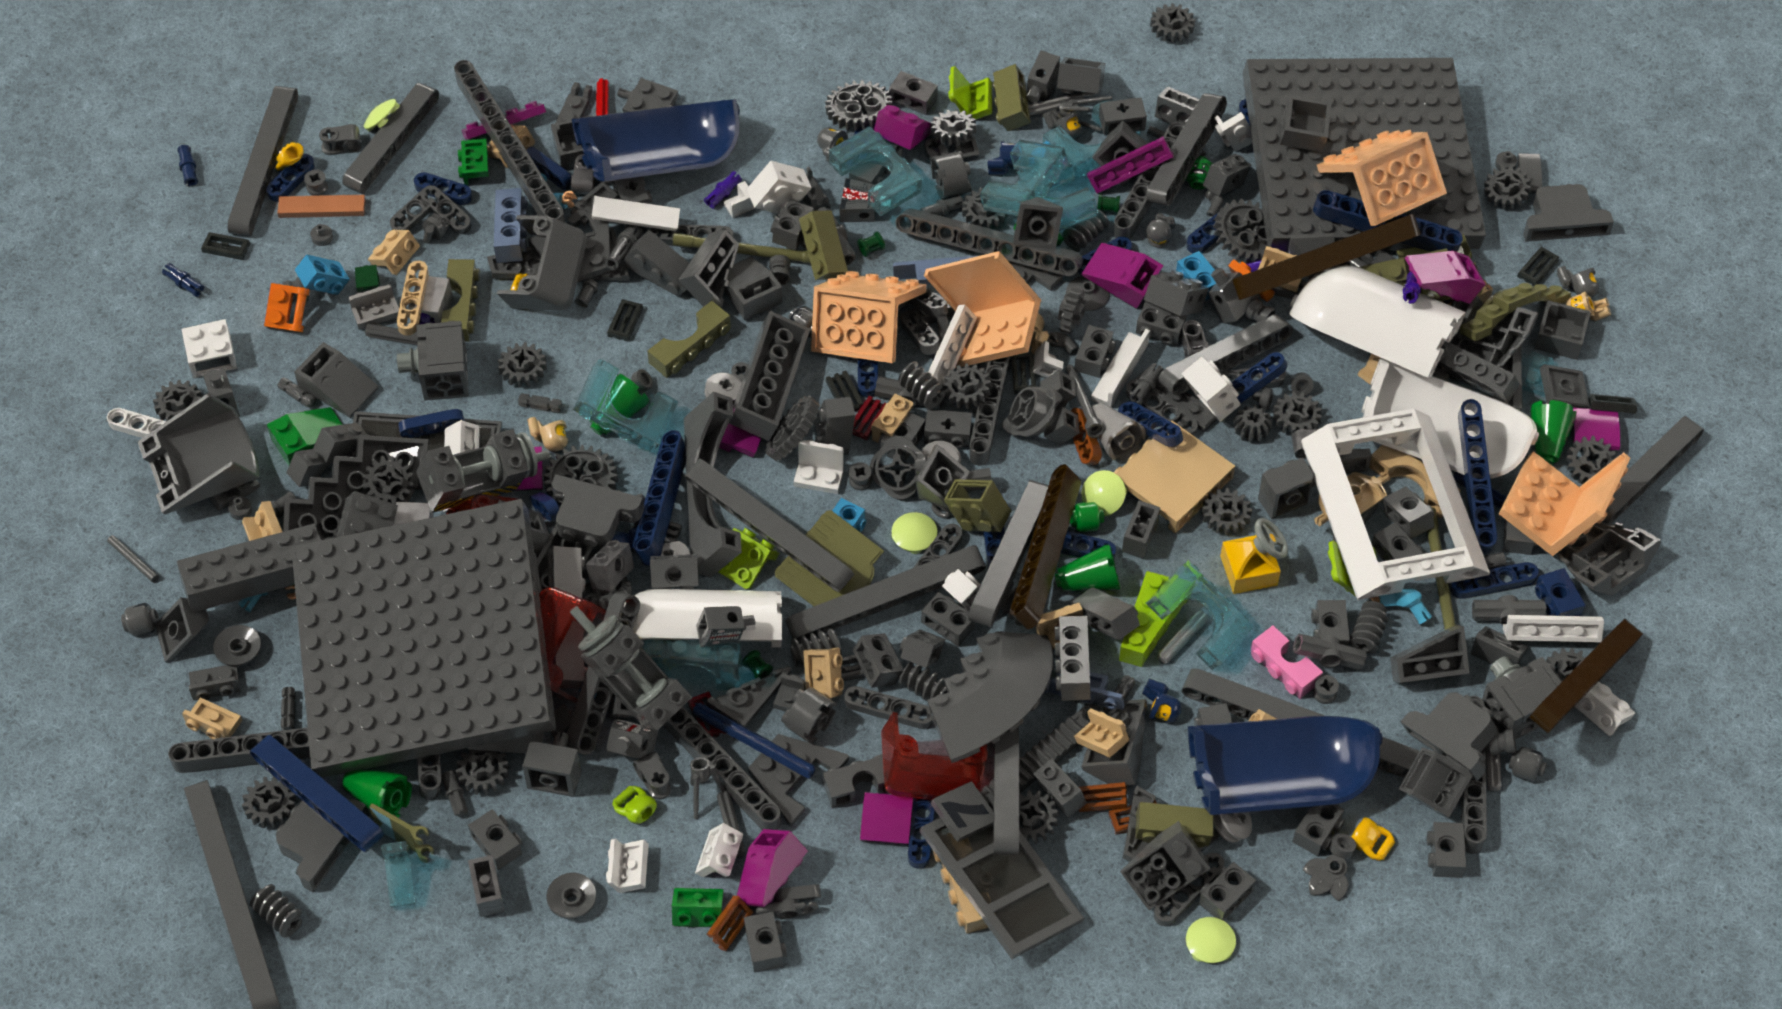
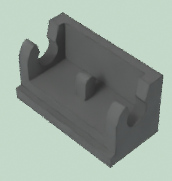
[802,167,831,211]

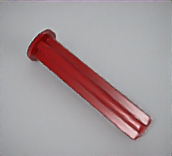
[596,78,609,116]

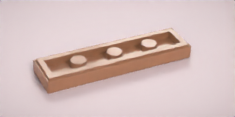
[277,195,366,218]

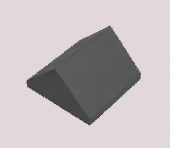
[1013,197,1063,249]
[915,444,970,508]
[1470,626,1529,665]

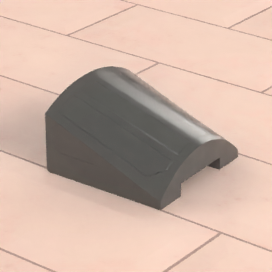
[138,394,259,514]

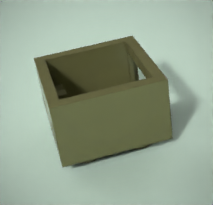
[944,479,1011,532]

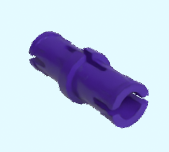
[704,171,742,209]

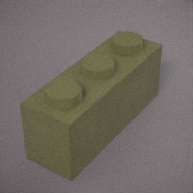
[992,64,1030,131]
[799,210,848,280]
[1135,802,1213,848]

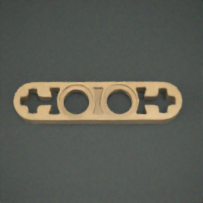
[397,261,429,336]

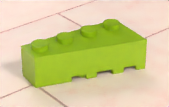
[1119,571,1192,667]

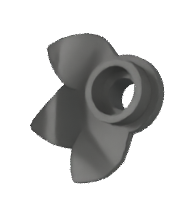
[1303,855,1349,901]

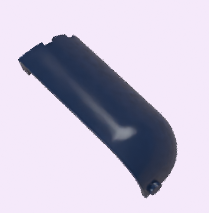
[572,99,740,181]
[1188,716,1383,815]

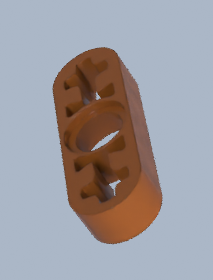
[1071,408,1102,466]

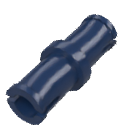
[177,145,198,186]
[162,263,204,297]

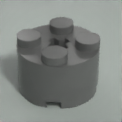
[931,151,972,199]
[781,687,837,743]

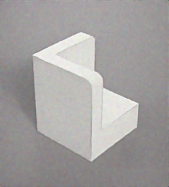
[724,181,755,218]
[1033,341,1064,378]

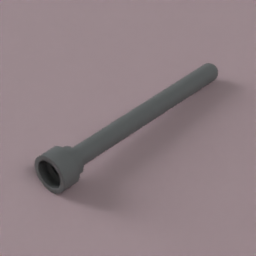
[1066,365,1105,438]

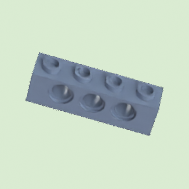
[494,188,528,263]

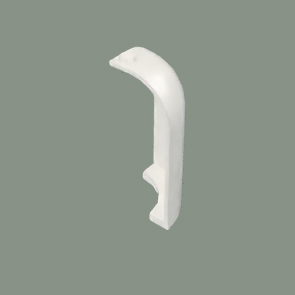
[1289,265,1466,378]
[1361,357,1539,479]
[624,589,782,647]

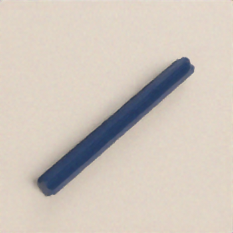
[692,703,816,778]

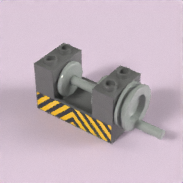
[416,429,551,513]
[570,606,692,731]

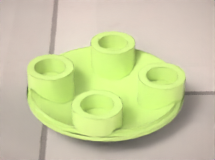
[364,99,400,131]
[1081,470,1127,516]
[892,512,937,554]
[1186,917,1236,963]

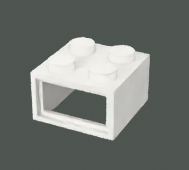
[747,161,811,214]
[182,319,237,378]
[1181,357,1241,422]

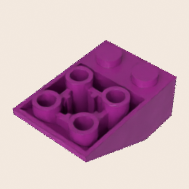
[1081,243,1163,309]
[1405,251,1486,304]
[737,829,808,907]

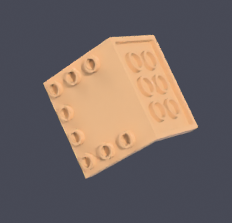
[1317,130,1447,226]
[924,251,1041,368]
[811,271,926,363]
[1499,451,1630,556]

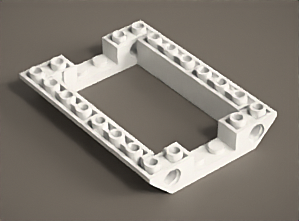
[1301,409,1490,600]

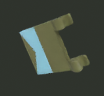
[369,803,434,863]

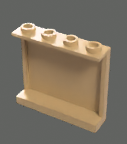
[1114,421,1235,534]

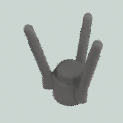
[1059,96,1112,132]
[690,757,726,819]

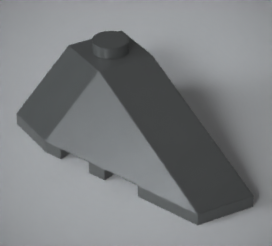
[1081,699,1147,786]

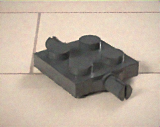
[617,78,679,113]

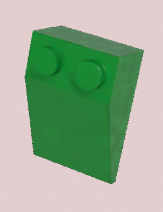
[267,407,342,466]

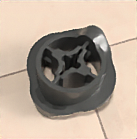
[1002,387,1062,437]
[870,436,927,499]

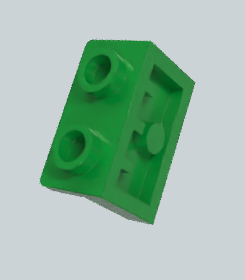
[458,139,489,186]
[672,888,724,927]

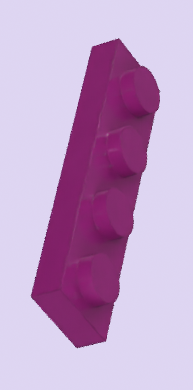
[461,101,546,139]
[1087,136,1173,194]

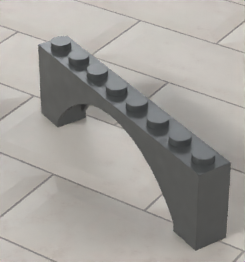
[684,391,742,578]

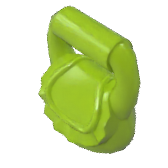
[612,785,657,824]

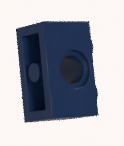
[1535,568,1586,616]

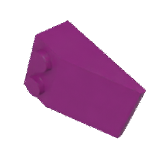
[873,105,931,150]

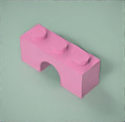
[1250,626,1323,699]

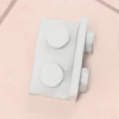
[695,823,743,877]

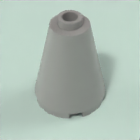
[1091,403,1146,461]

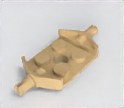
[1314,472,1390,526]

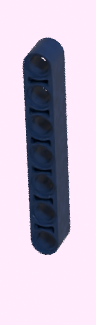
[1313,190,1463,252]
[1458,399,1497,554]
[633,430,686,566]
[250,735,384,853]

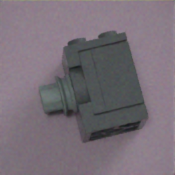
[397,321,469,401]
[1482,656,1561,739]

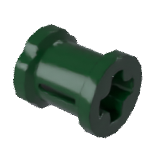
[1097,194,1120,215]
[857,231,885,257]
[742,650,773,679]

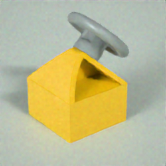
[1220,518,1288,594]

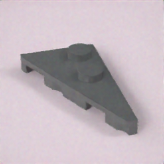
[706,666,792,728]

